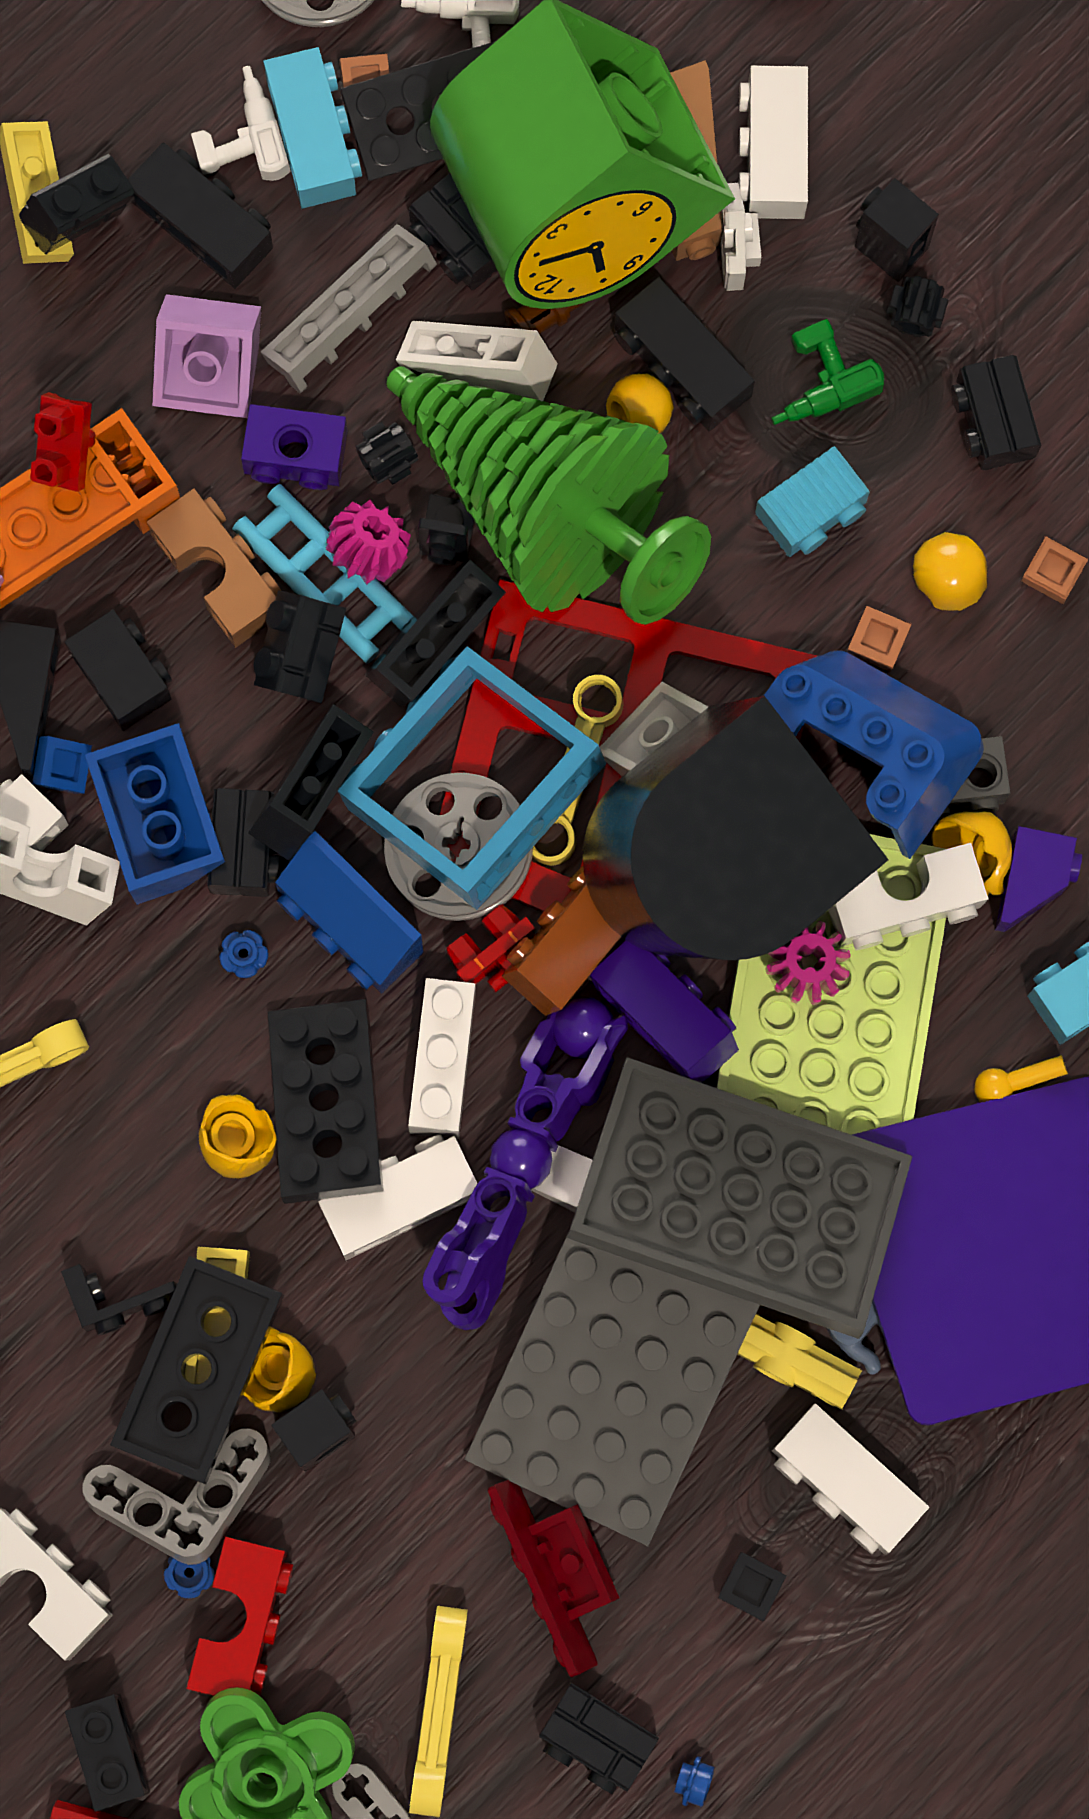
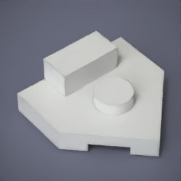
[720,183,761,291]

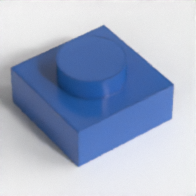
[32,736,92,794]

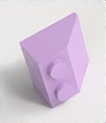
[152,294,261,418]

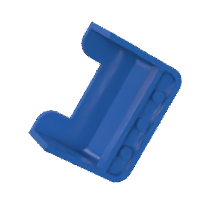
[764,650,984,859]

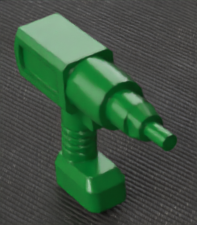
[771,319,884,425]

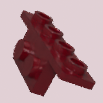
[488,1480,620,1677]

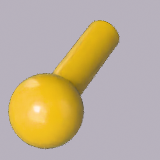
[974,1055,1068,1102]

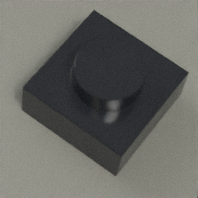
[717,1552,787,1622]

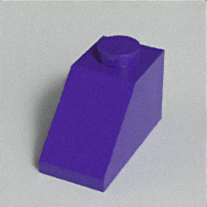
[995,826,1082,932]

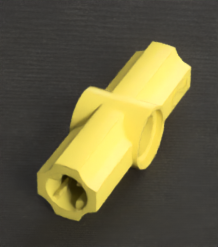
[737,1314,862,1409]

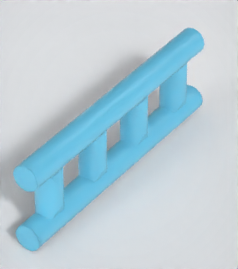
[232,484,414,664]

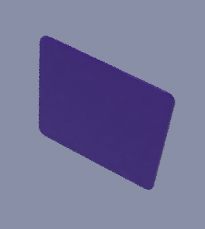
[852,1077,1089,1425]

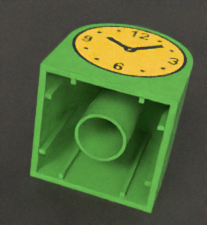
[430,0,735,309]

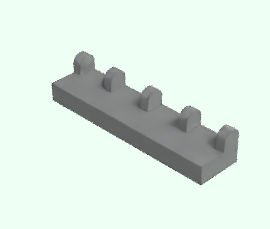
[261,224,437,393]

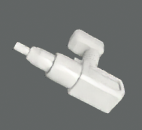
[401,0,519,48]
[191,66,291,181]

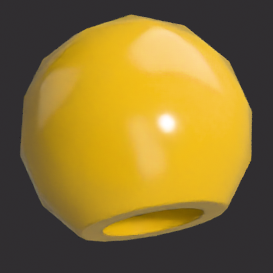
[606,374,674,434]

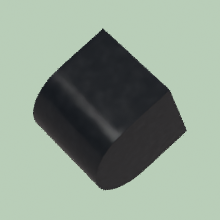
[583,696,889,960]

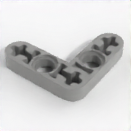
[83,1428,270,1565]

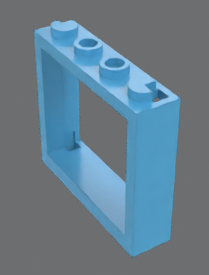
[338,646,606,910]

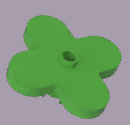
[179,1688,355,1819]

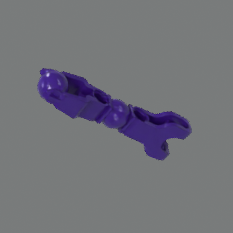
[423,996,628,1330]

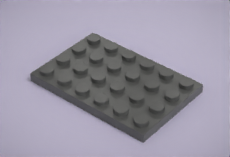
[567,1057,912,1339]
[464,1232,760,1546]

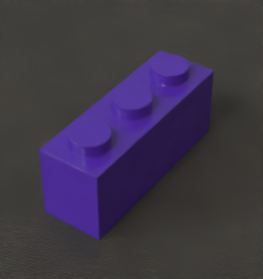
[590,940,739,1083]

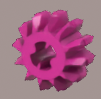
[326,500,411,585]
[765,921,851,1005]

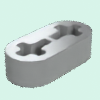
[332,1763,411,1819]

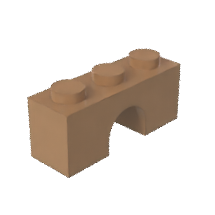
[147,489,281,648]

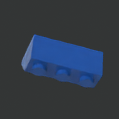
[85,723,225,904]
[275,831,423,994]

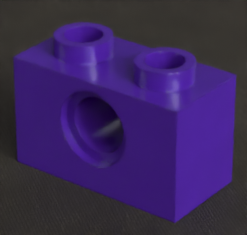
[241,404,348,490]

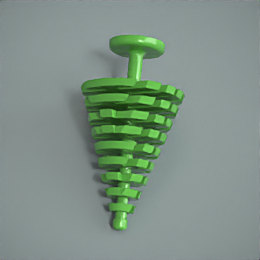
[386,366,711,625]

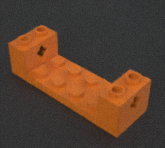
[0,408,180,609]

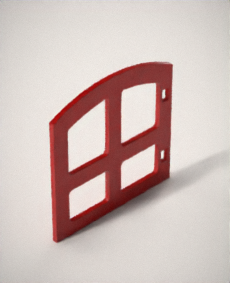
[440,579,817,912]

